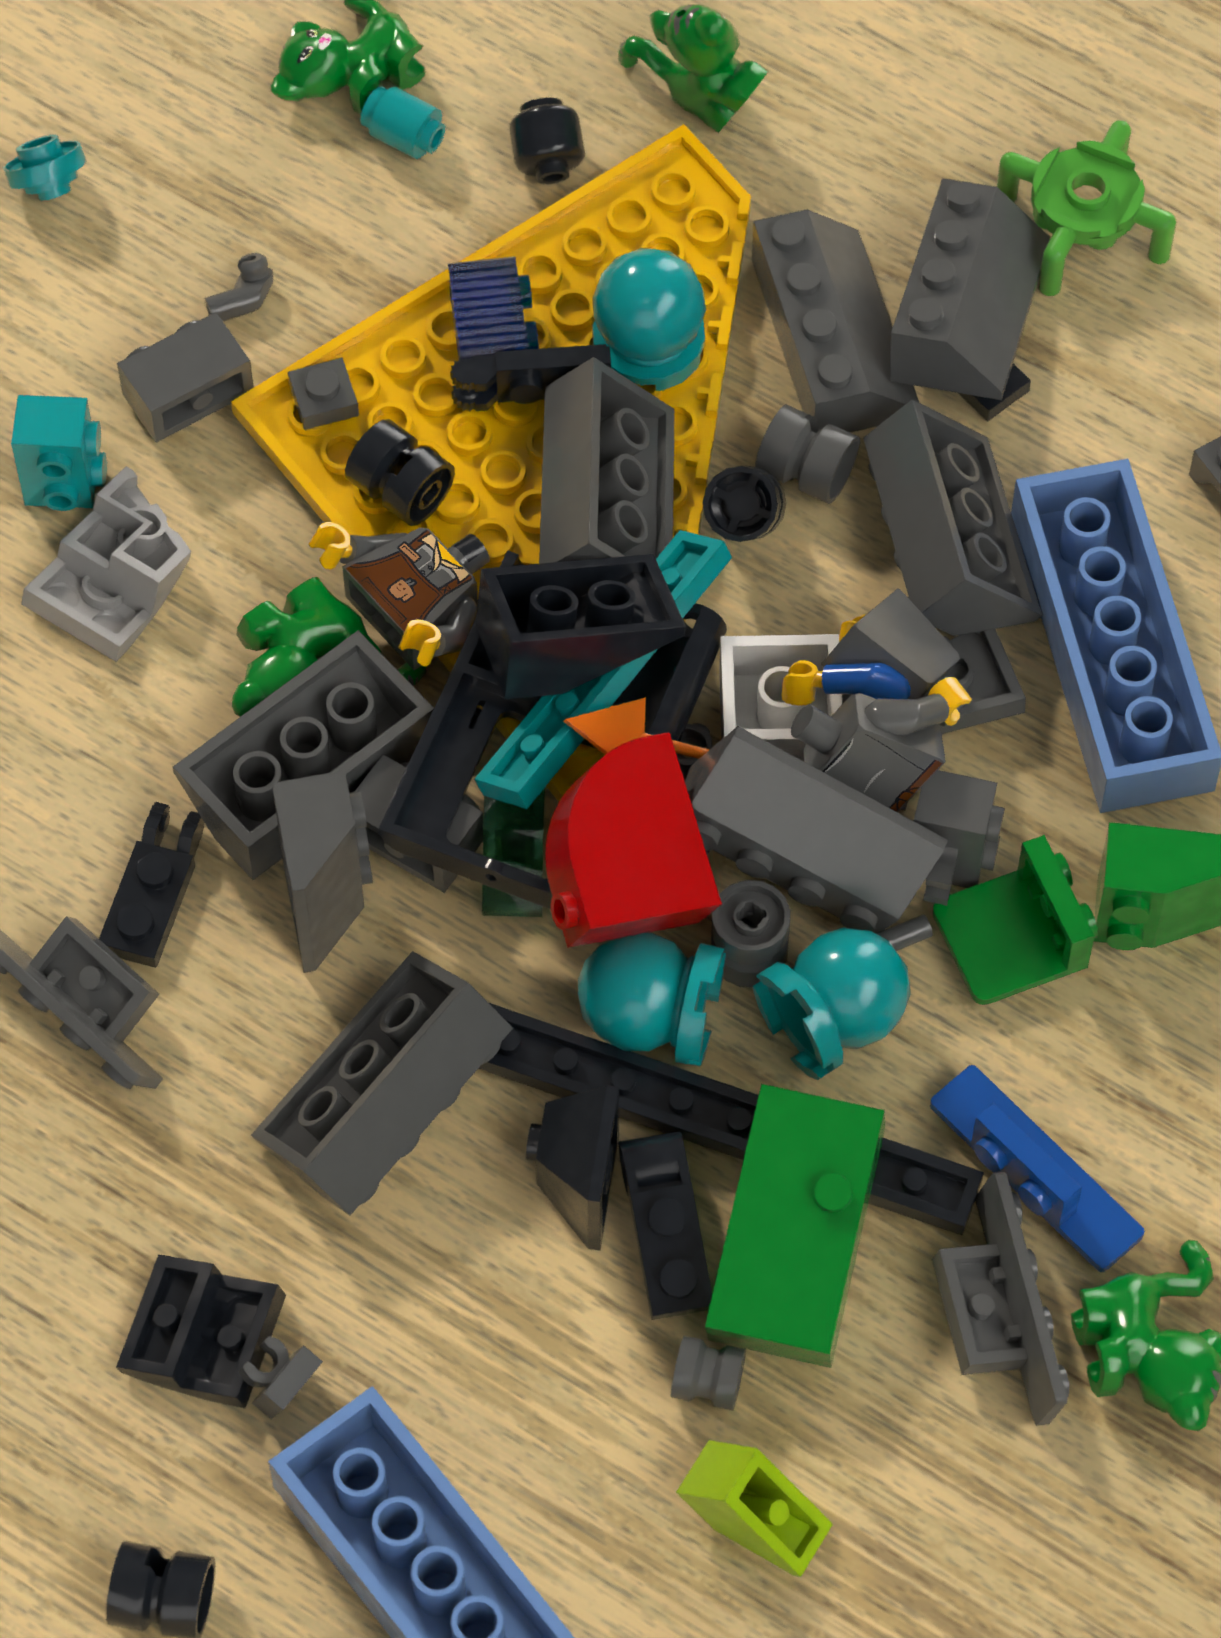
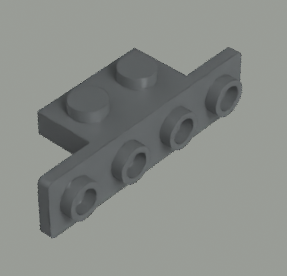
[0,916,163,1089]
[932,1172,1069,1426]

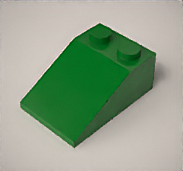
[1094,822,1221,950]

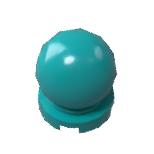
[592,248,706,391]
[753,928,911,1080]
[578,932,726,1066]

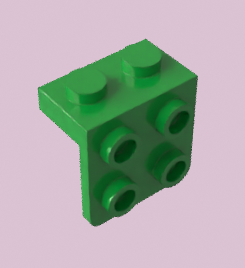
[932,835,1098,1005]

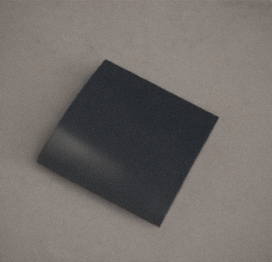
[116,1254,286,1408]

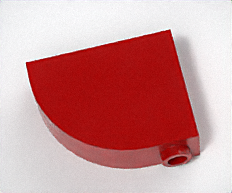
[545,732,722,948]

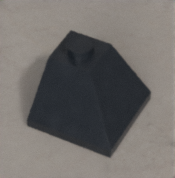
[526,1085,619,1251]

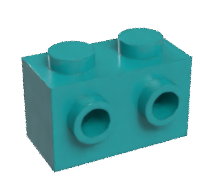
[11,395,107,511]

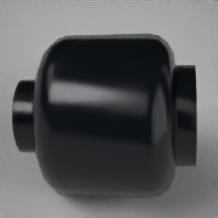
[509,97,585,184]

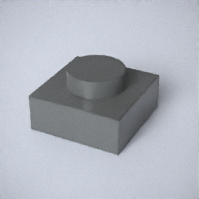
[287,358,359,430]

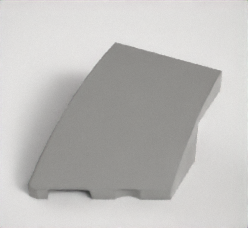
[21,466,191,662]

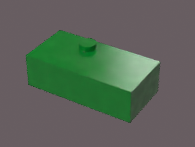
[705,1084,885,1368]

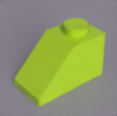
[676,1440,833,1577]

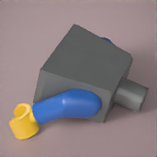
[781,588,966,728]

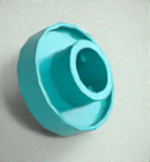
[3,134,87,201]

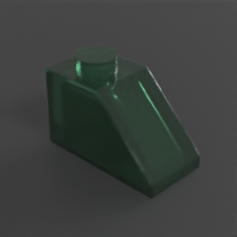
[482,787,546,917]

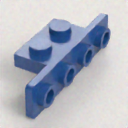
[930,1065,1145,1273]

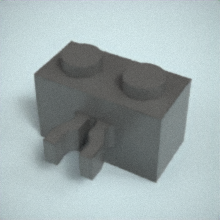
[913,770,1005,906]

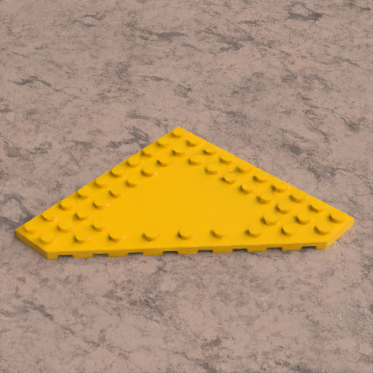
[231,124,751,801]

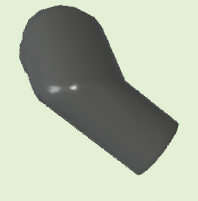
[204,253,274,321]

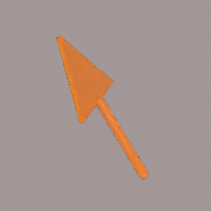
[563,697,710,759]

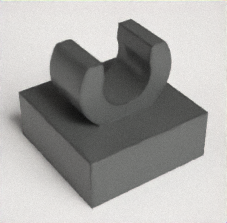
[239,1336,323,1419]

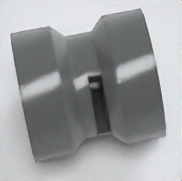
[671,1336,746,1411]

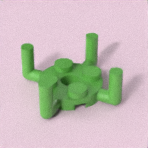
[997,120,1176,296]

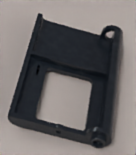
[378,550,727,909]

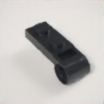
[618,1131,712,1320]

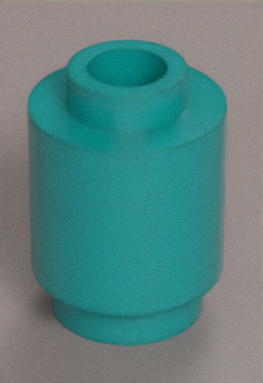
[360,86,446,159]

